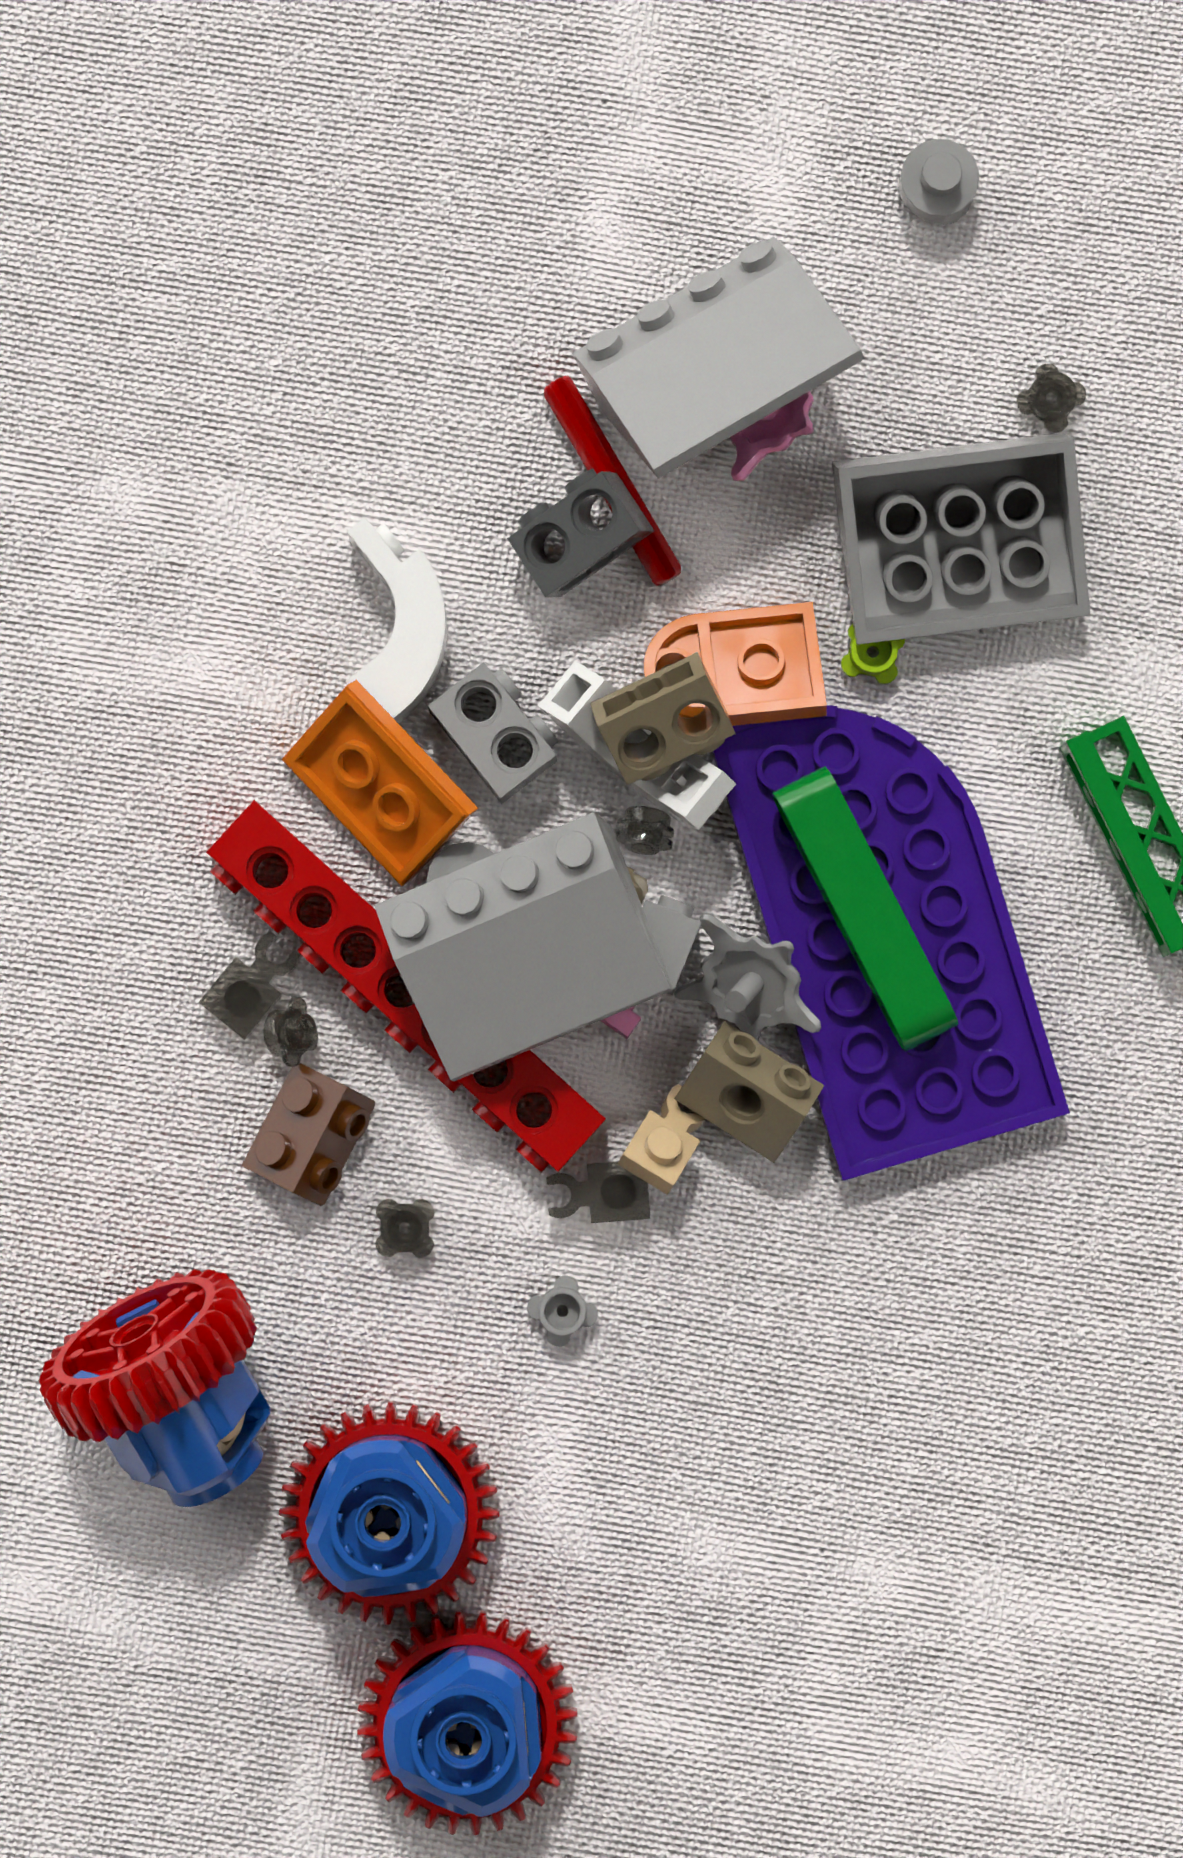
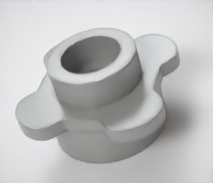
[527,1276,598,1347]

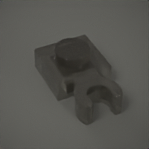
[198,931,301,1040]
[546,1162,650,1223]

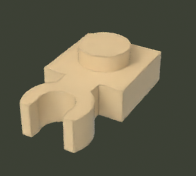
[617,1084,705,1195]

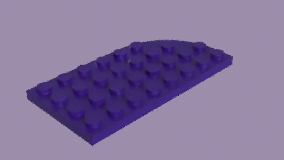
[712,705,1070,1181]

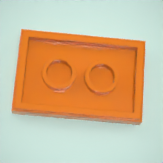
[281,679,478,886]

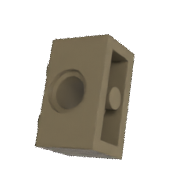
[674,1021,824,1163]

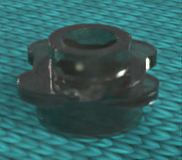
[1016,364,1086,433]
[615,806,675,855]
[263,997,318,1067]
[375,1199,435,1258]

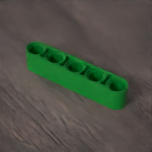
[772,766,958,1052]

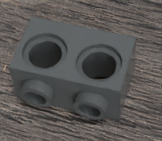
[507,469,654,597]

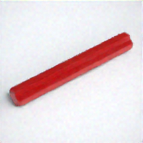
[544,376,681,586]

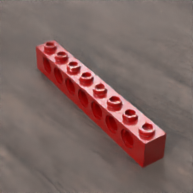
[206,800,606,1173]

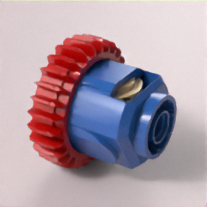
[38,1269,270,1507]
[279,1401,500,1625]
[357,1610,578,1835]

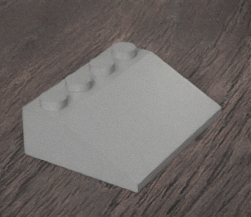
[572,237,865,479]
[832,433,1091,644]
[374,812,673,1081]

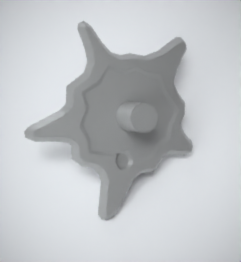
[674,914,821,1041]

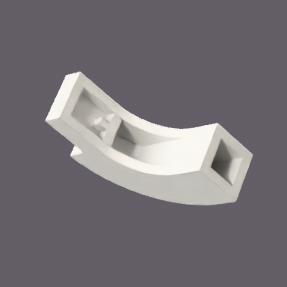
[345,517,447,724]
[538,661,736,830]

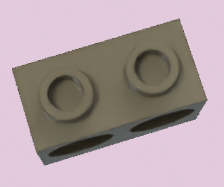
[590,652,736,785]

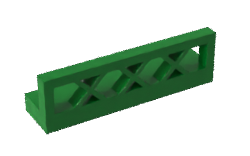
[1059,715,1183,957]

